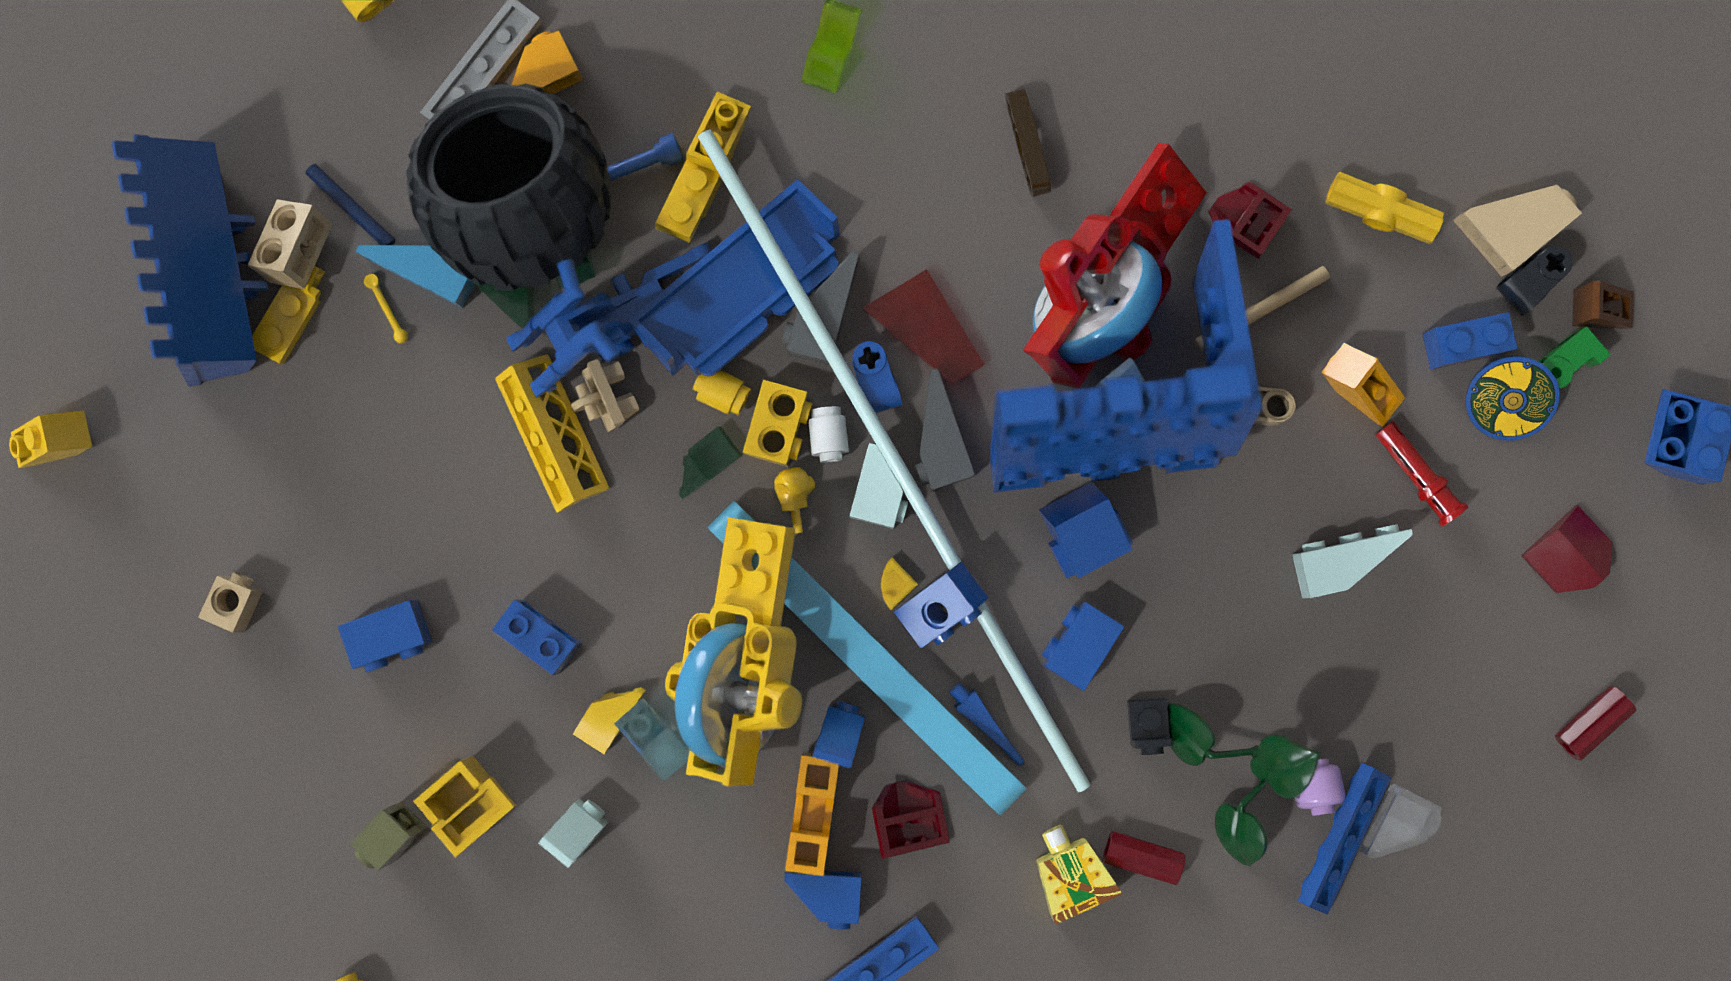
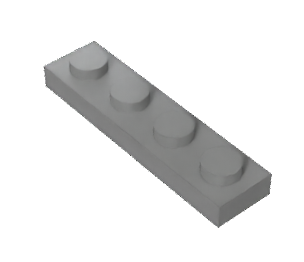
[420,0,542,120]

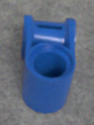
[852,341,903,413]

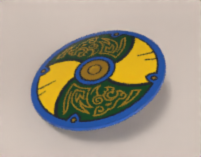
[1465,356,1560,441]

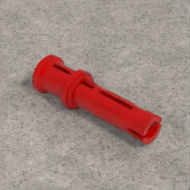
[1374,420,1469,527]

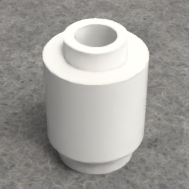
[808,406,849,463]

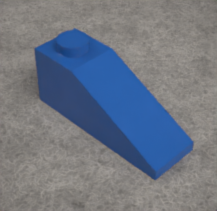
[812,700,865,768]

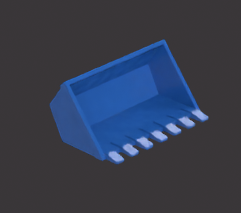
[112,134,268,387]

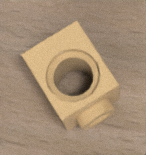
[198,572,263,633]

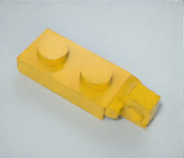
[252,266,325,365]

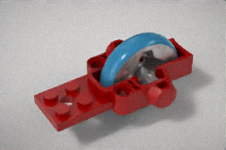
[1023,143,1207,389]

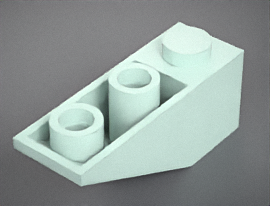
[1292,524,1413,598]

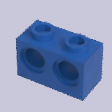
[492,599,582,675]

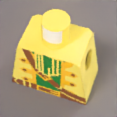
[1036,825,1122,924]

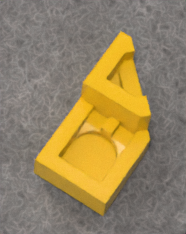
[573,687,646,754]

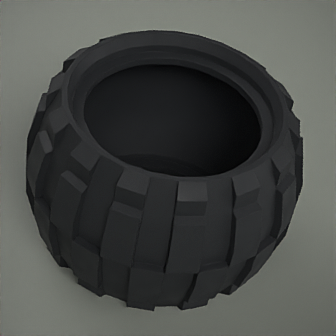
[406,83,612,291]

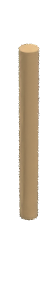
[1194,266,1330,352]

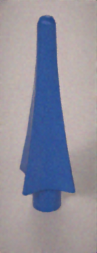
[949,683,1024,766]

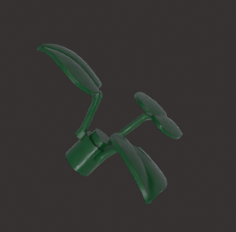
[1167,703,1320,866]

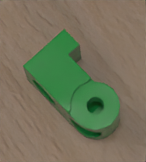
[1539,326,1611,389]

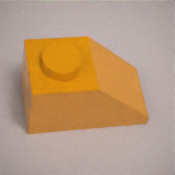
[511,30,583,94]
[1321,343,1405,427]

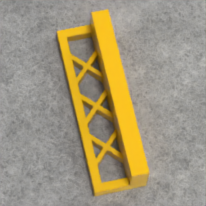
[495,354,610,513]

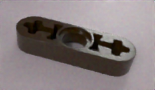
[1005,88,1051,197]

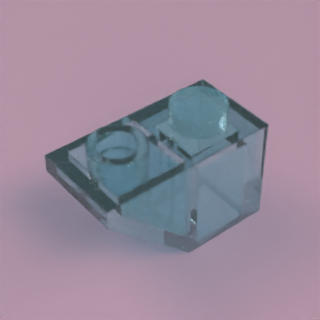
[614,698,690,781]

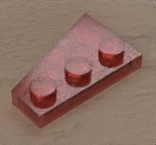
[863,269,984,385]

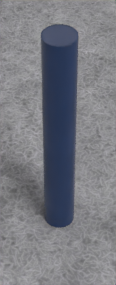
[305,164,396,245]

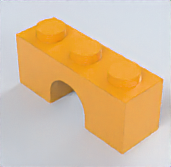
[785,752,839,876]

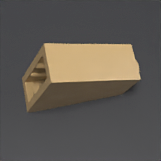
[1453,185,1582,277]

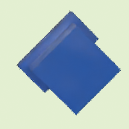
[1039,482,1133,578]

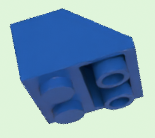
[1644,389,1731,485]

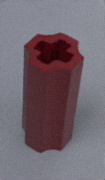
[1555,686,1637,761]
[1102,830,1186,886]

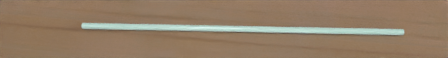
[698,129,1091,792]

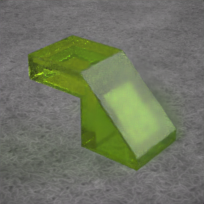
[801,0,862,94]

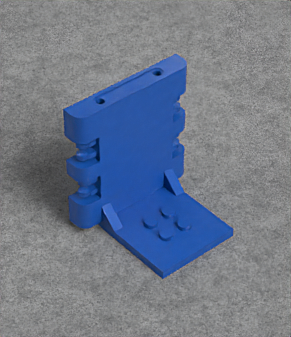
[990,220,1262,493]

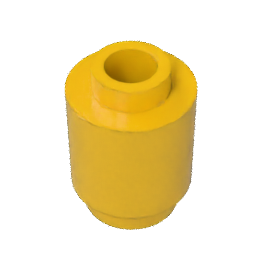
[692,370,751,416]

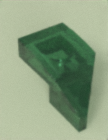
[679,426,743,499]

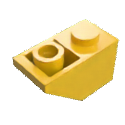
[9,411,92,468]

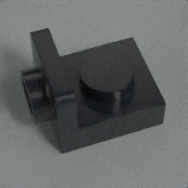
[1127,698,1173,755]

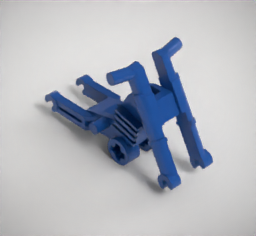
[506,243,712,398]

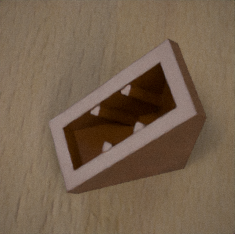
[1573,281,1633,329]

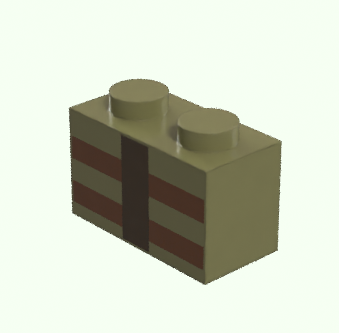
[350,802,428,871]

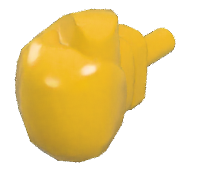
[774,467,815,533]

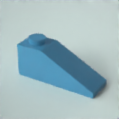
[355,245,476,308]

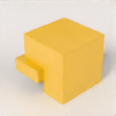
[413,756,517,857]

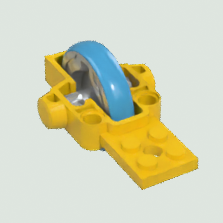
[665,517,802,786]

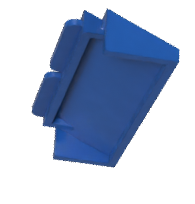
[628,179,840,377]

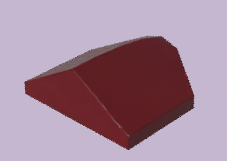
[1208,182,1292,259]
[1521,505,1613,593]
[872,780,950,859]

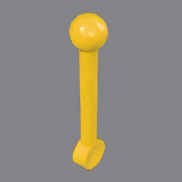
[364,274,408,343]

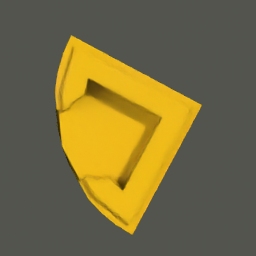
[881,558,918,610]

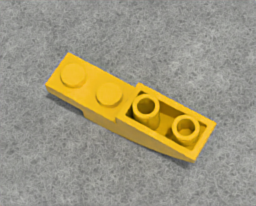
[655,92,751,243]

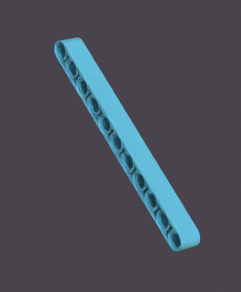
[708,500,1027,816]

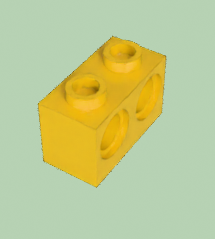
[743,380,813,467]

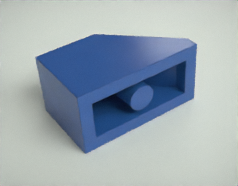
[784,870,861,930]

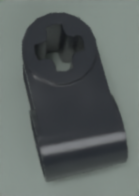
[1496,246,1573,315]

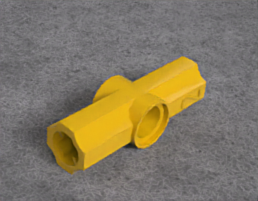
[1325,172,1444,244]

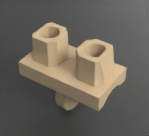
[571,359,639,433]

